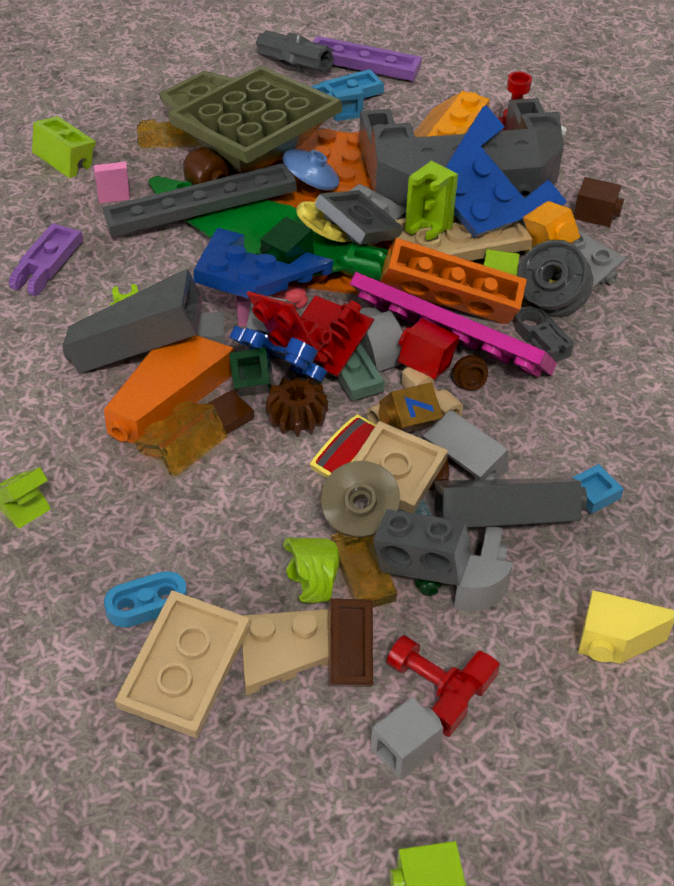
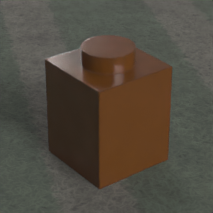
[574,177,624,227]

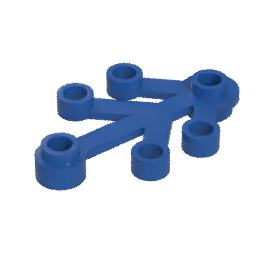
[229,326,327,383]

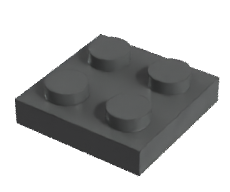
[314,190,404,245]

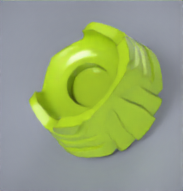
[283,537,340,603]

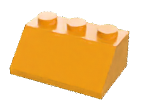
[414,91,490,137]

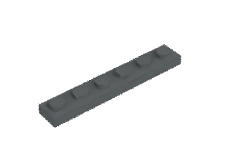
[102,163,297,237]

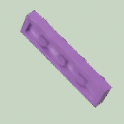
[313,36,422,81]

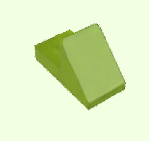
[0,467,51,529]

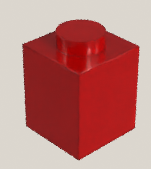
[398,318,460,380]

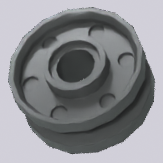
[517,240,594,317]

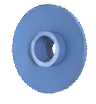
[283,149,340,191]

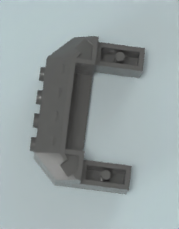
[359,98,564,208]

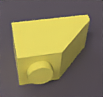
[578,590,674,664]

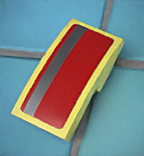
[310,414,376,478]

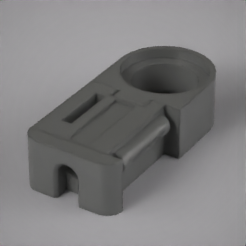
[515,306,574,362]

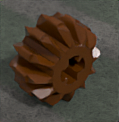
[266,375,328,437]

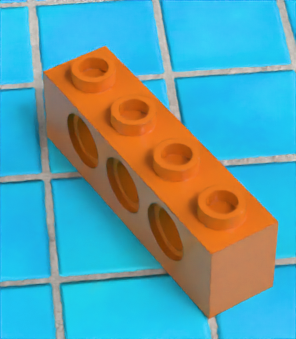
[380,238,527,325]

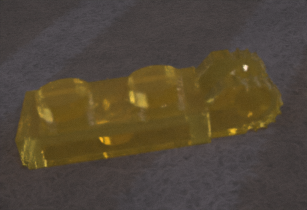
[136,119,202,148]

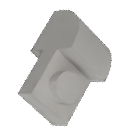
[360,306,402,372]
[454,526,513,611]

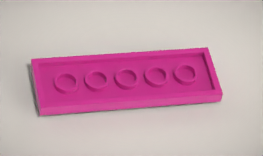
[350,272,557,378]

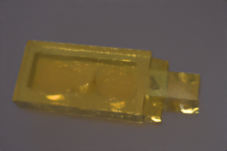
[331,530,397,607]

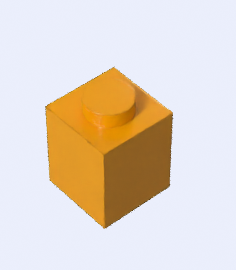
[522,201,580,246]

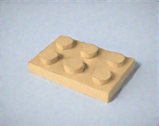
[115,590,250,739]

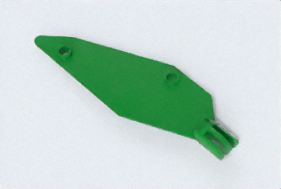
[148,176,389,282]

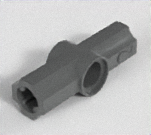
[256,30,334,72]

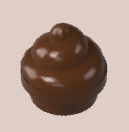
[452,355,488,390]

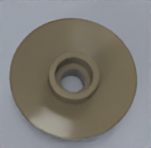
[320,461,400,538]

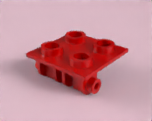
[246,291,332,363]
[300,295,374,377]

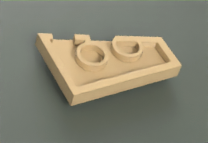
[242,609,328,696]

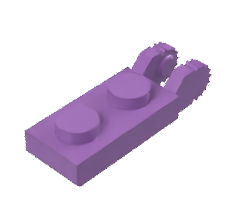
[9,223,83,296]

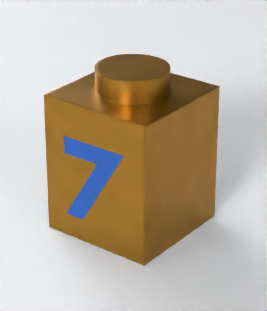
[379,382,443,432]

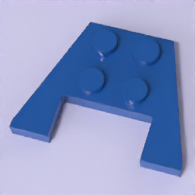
[445,105,567,238]
[193,228,333,299]

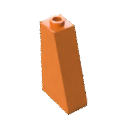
[104,335,234,446]

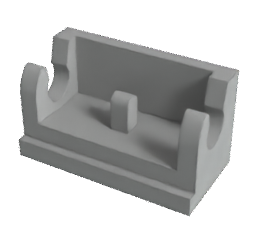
[423,410,509,480]

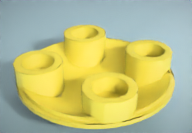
[296,197,351,242]

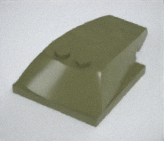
[158,65,342,173]

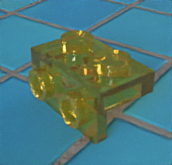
[134,401,227,476]

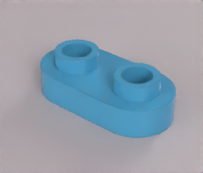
[104,571,187,627]

